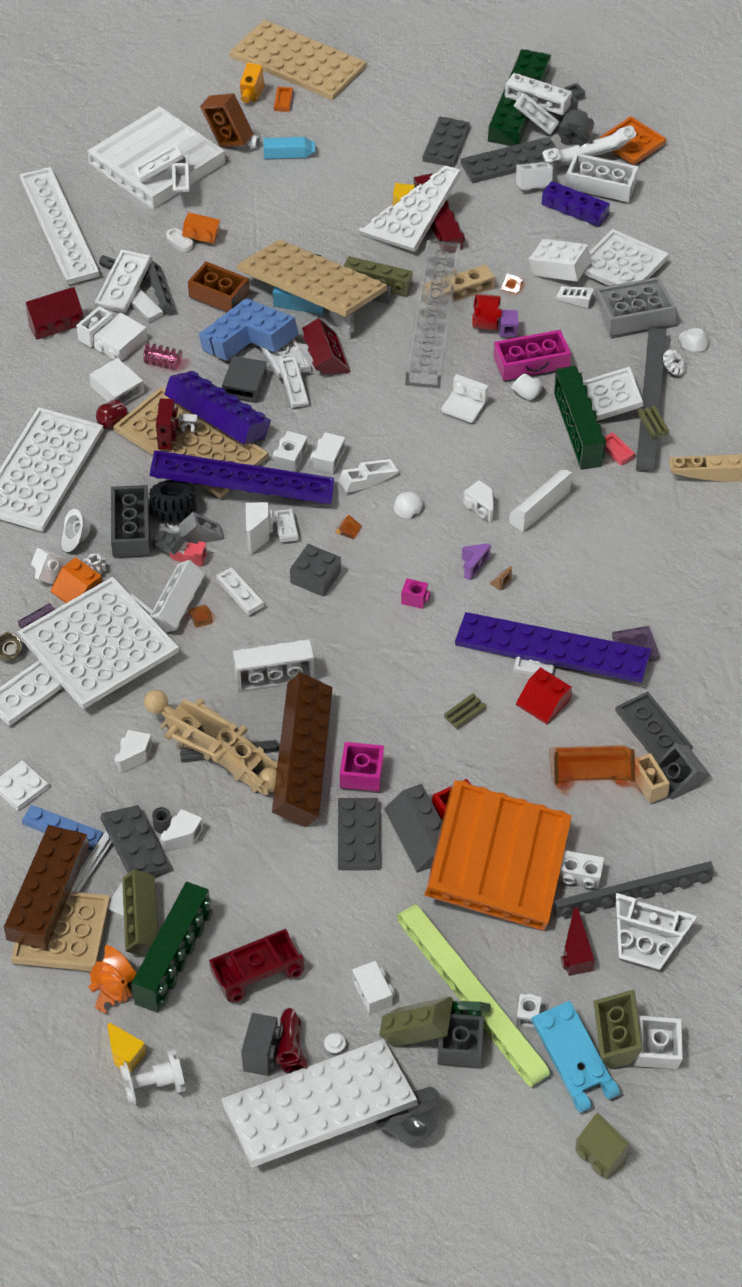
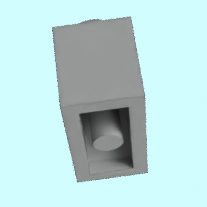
[179,512,224,544]

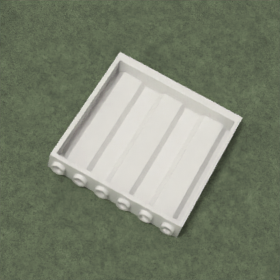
[87,106,225,209]

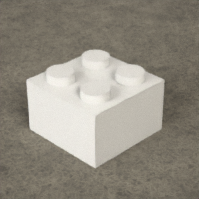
[634,1016,683,1069]

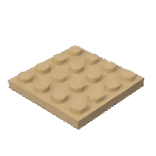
[11,892,110,971]

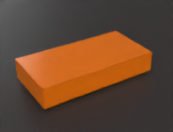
[274,86,293,112]

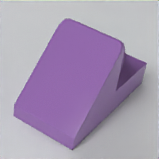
[462,543,491,580]

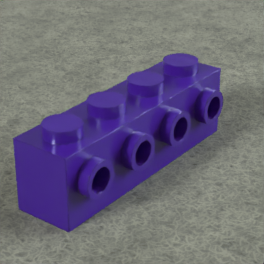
[541,181,610,227]

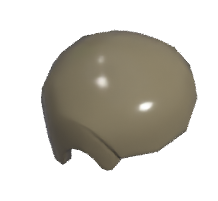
[0,632,23,661]

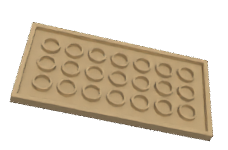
[229,20,367,100]
[237,239,387,317]
[114,387,268,499]

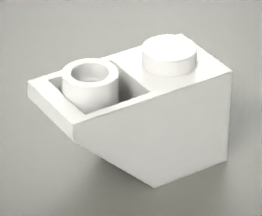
[463,480,493,523]
[114,730,152,774]
[160,809,203,852]

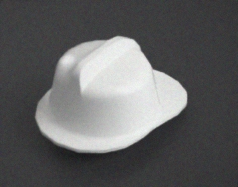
[61,509,90,552]

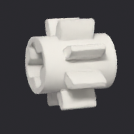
[84,554,106,575]

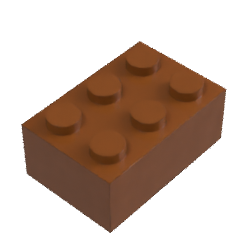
[200,93,254,147]
[188,261,250,312]

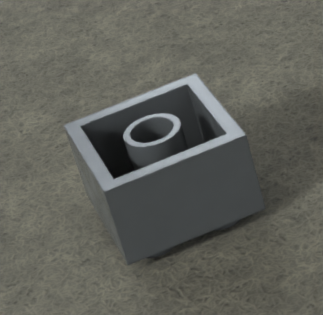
[290,544,341,597]
[241,1013,281,1076]
[437,1014,484,1067]

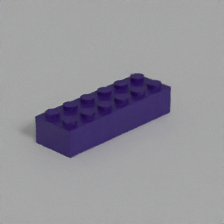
[164,371,271,444]

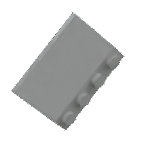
[594,277,676,336]

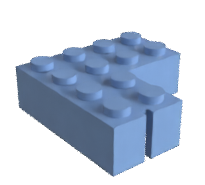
[199,298,299,361]

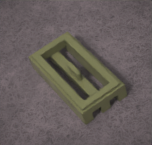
[638,405,669,438]
[444,693,486,729]

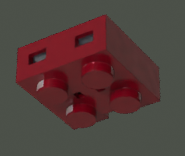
[156,398,179,450]

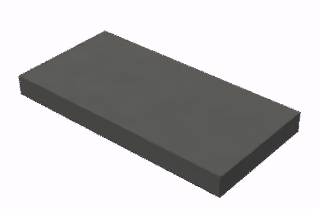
[615,691,693,762]

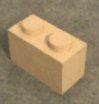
[631,753,670,803]

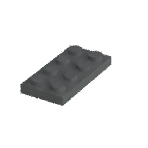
[422,116,470,167]
[338,798,379,870]
[100,805,170,876]

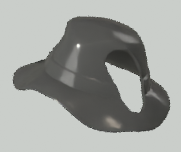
[374,1087,441,1144]

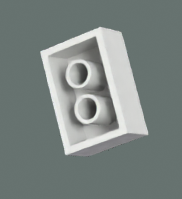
[529,239,591,281]

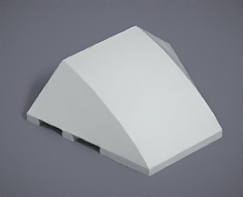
[616,893,697,970]

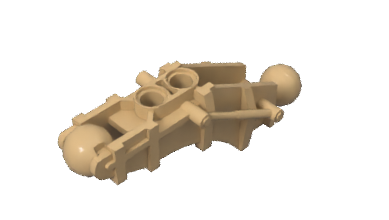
[144,689,278,795]

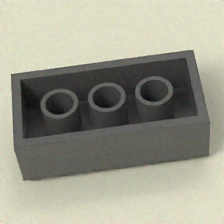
[111,485,150,557]

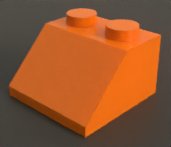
[50,557,102,603]

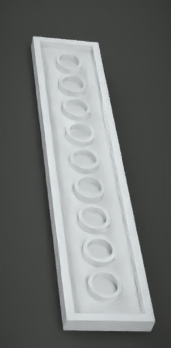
[19,167,99,285]
[0,594,152,726]

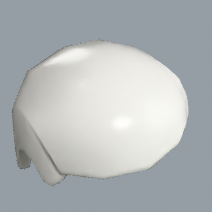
[393,491,423,519]

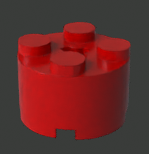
[472,294,502,330]

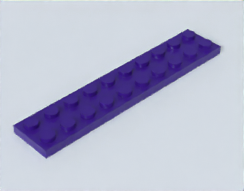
[149,450,334,504]
[455,612,651,683]

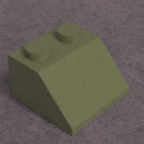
[575,1113,629,1180]

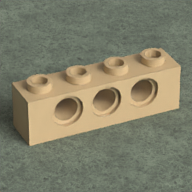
[425,264,495,308]

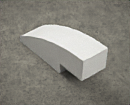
[172,154,189,192]
[339,459,398,493]

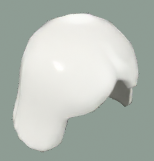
[511,374,543,400]

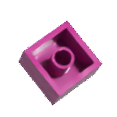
[340,742,384,792]

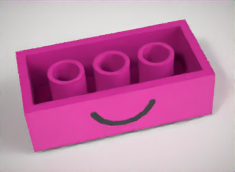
[493,329,571,381]

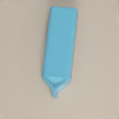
[263,137,315,159]

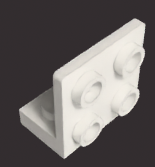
[441,374,488,423]

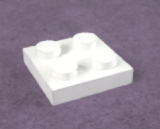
[0,760,49,811]

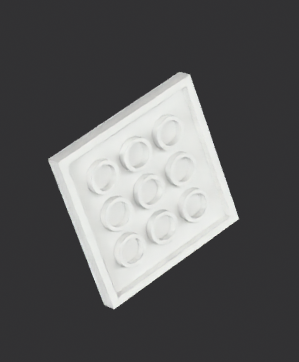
[583,229,669,286]

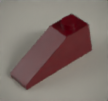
[561,907,595,976]

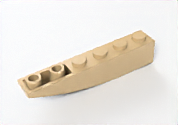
[669,454,742,482]

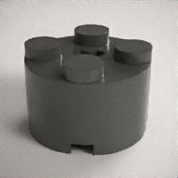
[558,110,594,147]

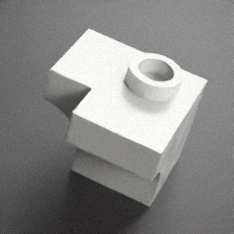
[31,547,71,584]

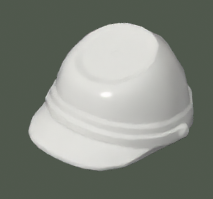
[679,328,709,354]

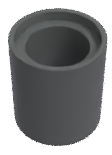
[152,807,171,833]

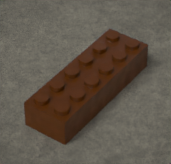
[4,825,89,950]

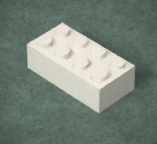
[566,153,638,202]
[233,639,314,693]

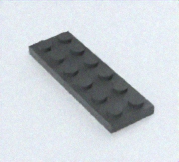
[460,136,557,184]

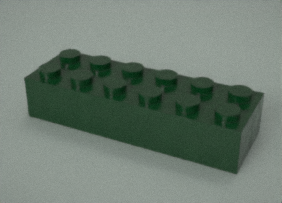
[554,366,606,470]
[131,881,213,1013]

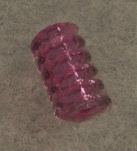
[143,342,183,370]

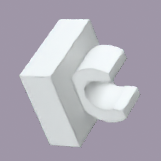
[179,414,199,433]

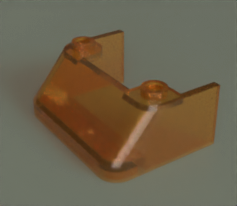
[549,745,635,786]

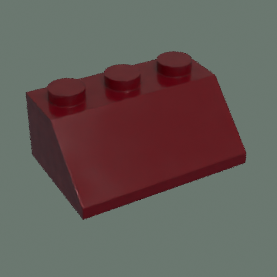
[25,287,84,340]
[302,317,350,375]

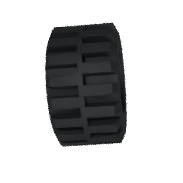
[149,480,196,522]

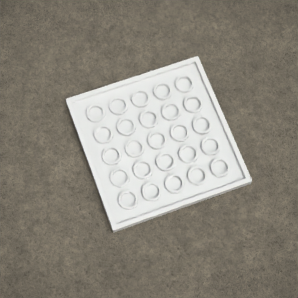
[17,577,179,709]

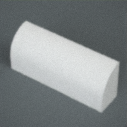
[509,469,572,532]

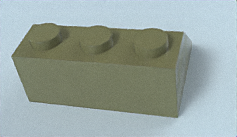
[594,989,643,1069]
[379,996,453,1047]

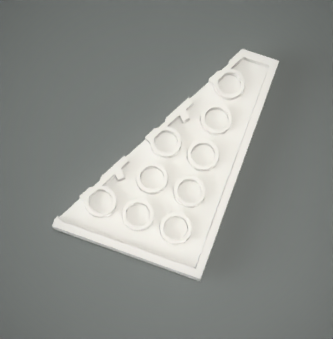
[358,166,461,252]

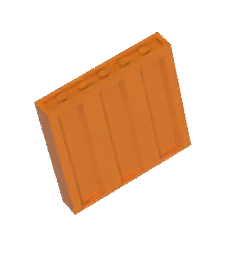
[424,780,572,931]

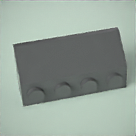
[385,784,442,873]

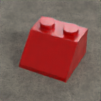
[516,667,572,725]

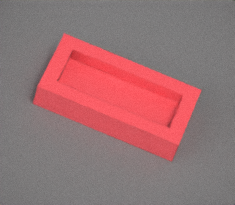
[604,432,635,466]

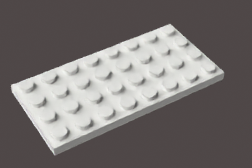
[0,407,104,532]
[221,1039,418,1168]

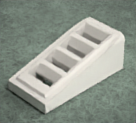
[556,286,594,308]

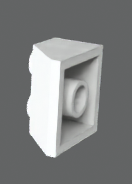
[246,502,273,555]

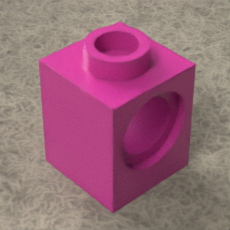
[401,578,431,609]

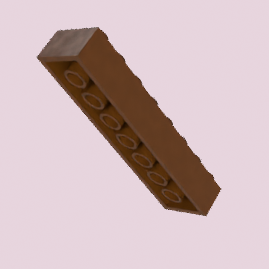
[272,672,333,827]

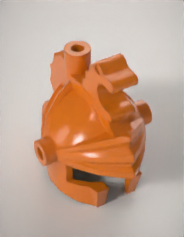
[88,945,136,1013]

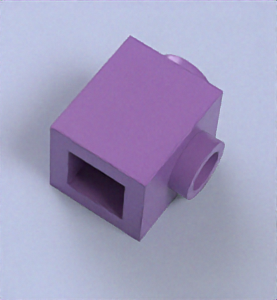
[499,310,519,337]

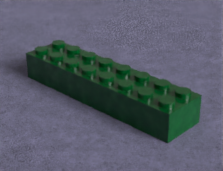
[488,49,551,146]

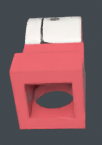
[169,541,207,567]

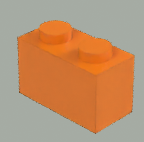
[182,212,220,244]

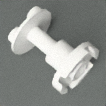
[120,1048,186,1105]

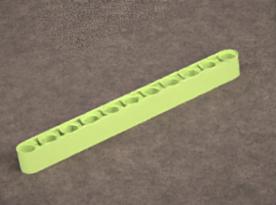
[397,904,550,1087]

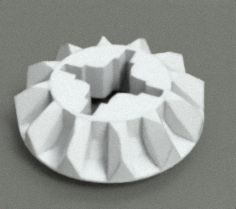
[663,349,686,376]

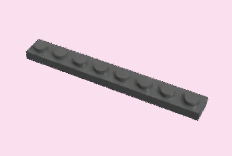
[553,861,714,918]

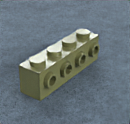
[344,256,413,297]
[122,869,158,957]

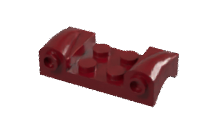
[209,928,305,1002]

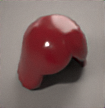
[96,399,128,429]

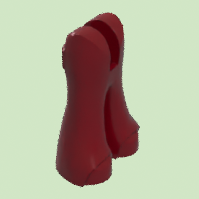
[276,1008,308,1074]

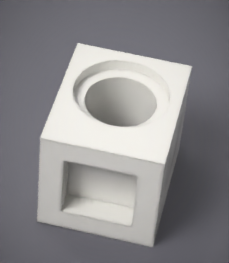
[516,994,541,1030]

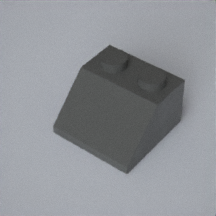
[657,743,710,799]

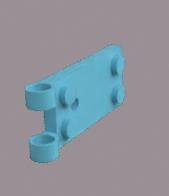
[531,1000,620,1113]

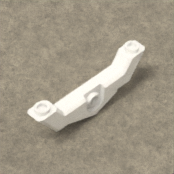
[542,126,636,167]

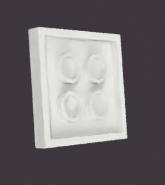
[583,367,644,421]

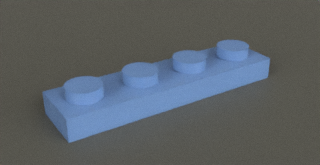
[22,805,103,851]

